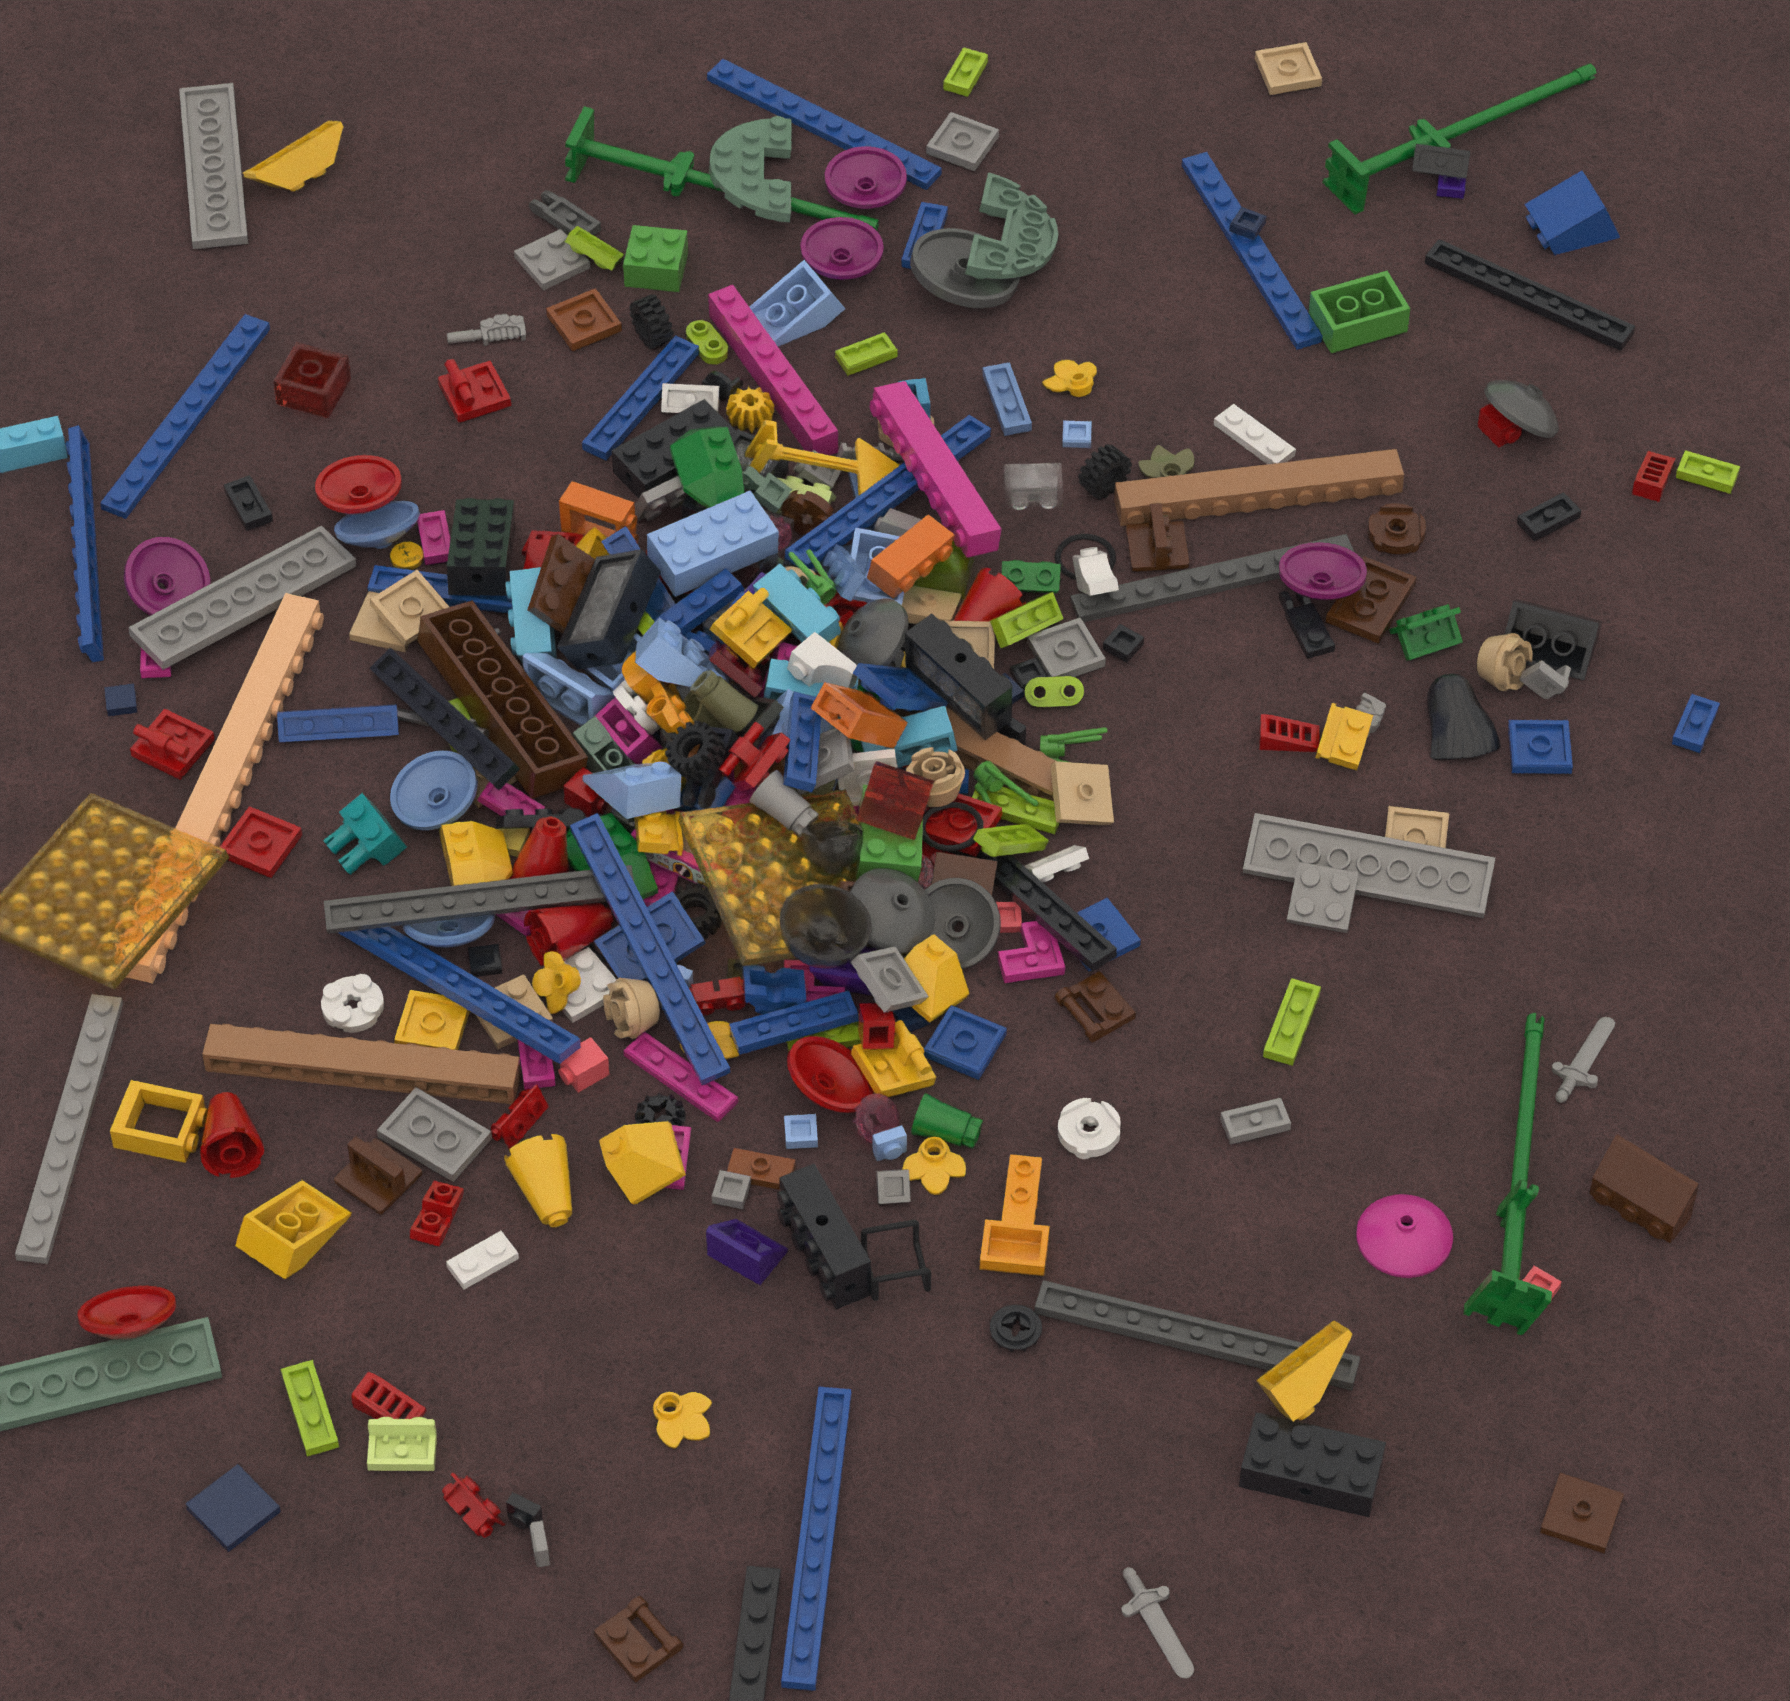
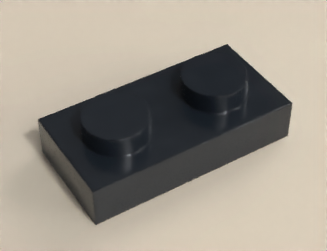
[1412,144,1471,179]
[224,475,273,531]
[1517,492,1581,541]

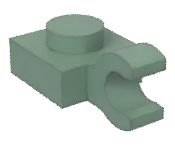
[742,466,792,514]

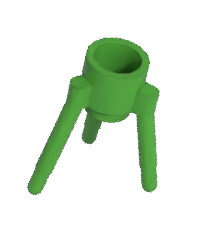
[788,549,836,605]
[1040,727,1108,762]
[973,761,1039,806]

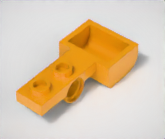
[622,651,695,734]
[980,1154,1050,1276]

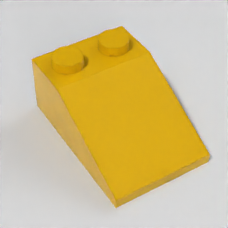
[235,1180,352,1279]
[1256,1321,1353,1422]

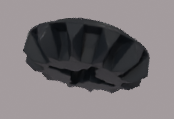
[635,1092,686,1126]
[990,1305,1042,1353]

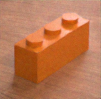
[867,514,954,599]

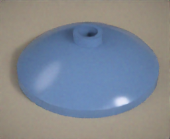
[334,501,420,549]
[390,751,478,830]
[402,914,495,948]

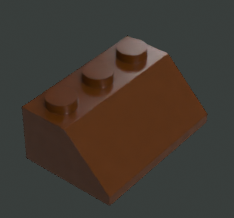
[1589,1134,1699,1243]

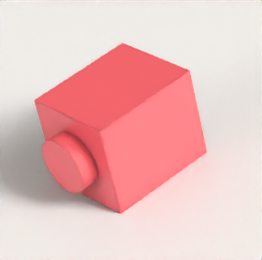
[558,1037,610,1093]

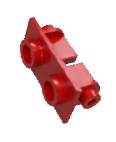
[689,976,750,1016]
[491,1084,549,1149]
[442,1472,506,1538]

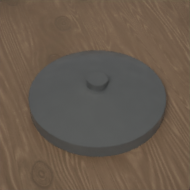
[910,228,1020,308]

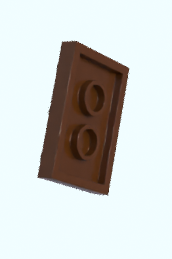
[527,534,595,634]
[1326,556,1417,644]

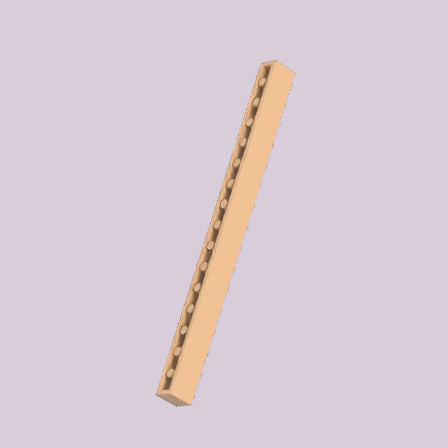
[114,593,324,983]

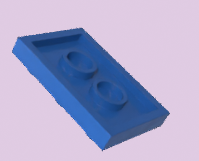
[853,663,948,712]
[594,891,706,981]

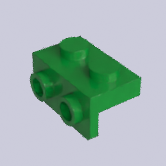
[1002,560,1061,593]

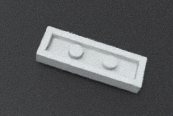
[1214,404,1296,464]

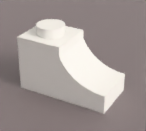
[1072,547,1119,596]
[787,632,857,688]

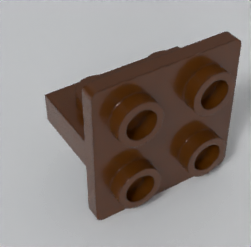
[1126,503,1190,572]
[334,1136,422,1215]

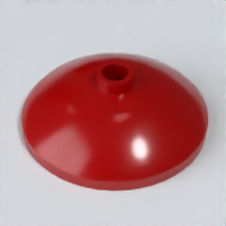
[315,455,402,515]
[787,1036,874,1113]
[77,1286,176,1340]

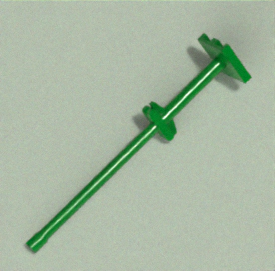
[1323,63,1597,215]
[565,106,879,231]
[1463,1013,1552,1335]

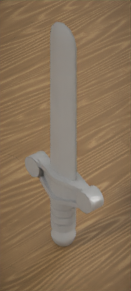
[1552,1017,1615,1103]
[1122,1567,1194,1678]

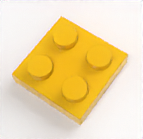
[394,990,470,1050]

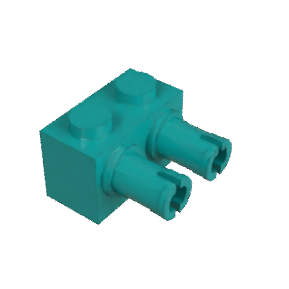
[323,793,407,875]

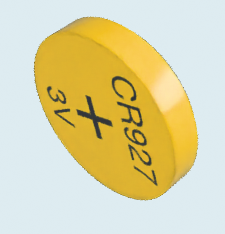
[390,542,424,570]

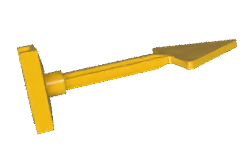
[745,420,900,495]

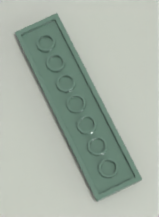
[0,1317,222,1431]

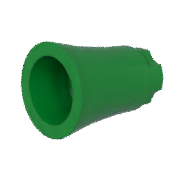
[911,1093,983,1149]

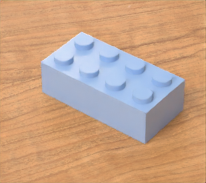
[647,491,779,597]

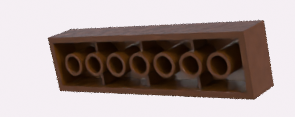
[417,600,588,799]

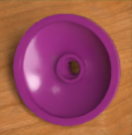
[825,146,907,209]
[800,217,883,280]
[124,537,210,616]
[1279,542,1367,600]

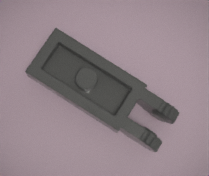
[529,190,601,235]

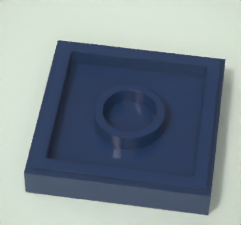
[186,1464,281,1552]

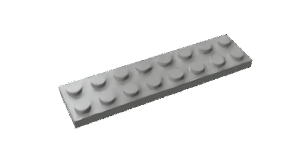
[179,83,248,249]
[129,525,356,670]
[1243,813,1495,918]

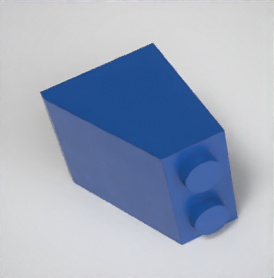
[1525,170,1620,255]

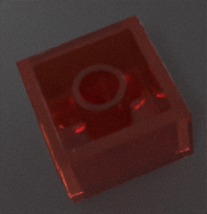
[273,342,351,418]

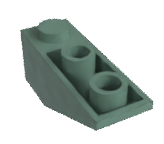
[572,716,634,773]

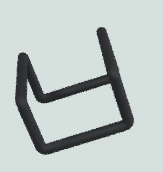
[861,1220,931,1301]

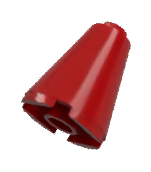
[953,568,1026,622]
[509,817,569,879]
[524,903,613,966]
[200,1092,264,1178]

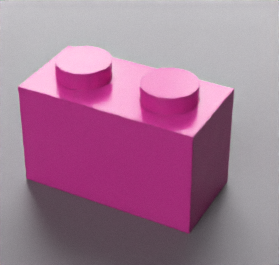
[595,697,663,764]

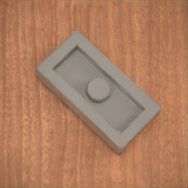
[1220,1098,1291,1145]

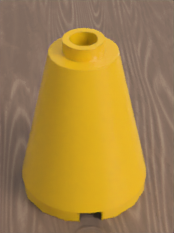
[504,1134,572,1227]

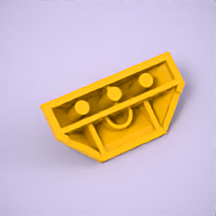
[243,121,343,191]
[439,821,513,886]

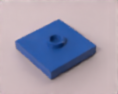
[1508,720,1573,774]
[1077,898,1141,972]
[924,1005,1007,1080]

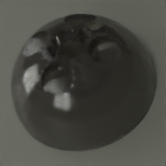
[779,884,872,969]

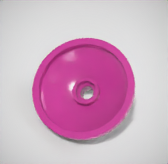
[1356,1194,1453,1278]

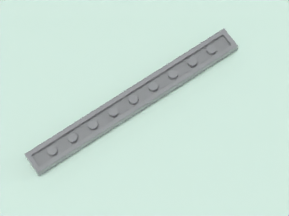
[15,994,123,1264]

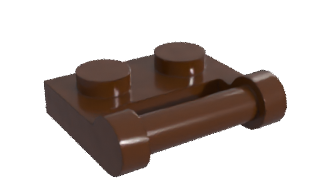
[1054,971,1136,1043]
[594,1596,684,1683]

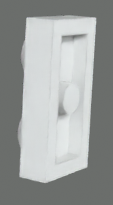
[661,383,720,413]
[1025,845,1089,882]
[446,1231,519,1289]

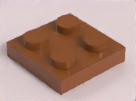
[546,288,622,351]

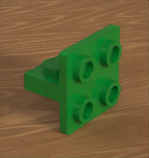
[1389,604,1463,661]

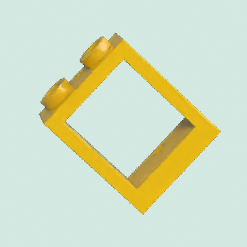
[110,1080,208,1163]

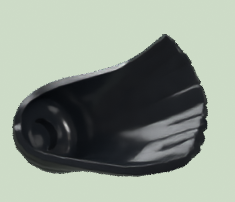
[1427,673,1501,760]

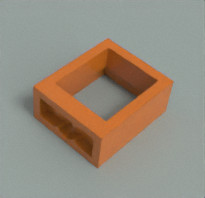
[559,481,639,544]
[811,682,908,749]

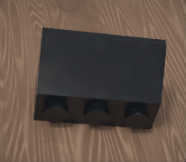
[1505,599,1603,680]

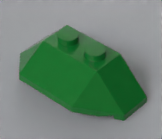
[670,426,744,508]
[567,813,658,899]

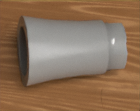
[749,770,819,837]

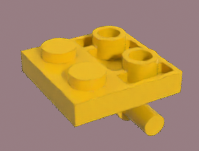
[709,588,792,669]
[851,1020,936,1099]

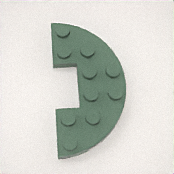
[709,116,792,223]
[965,172,1058,280]

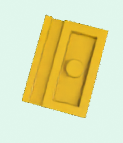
[1315,703,1374,771]
[634,810,684,856]

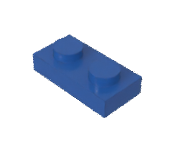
[1672,694,1720,753]

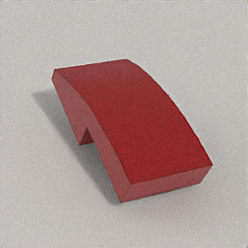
[410,1180,464,1247]

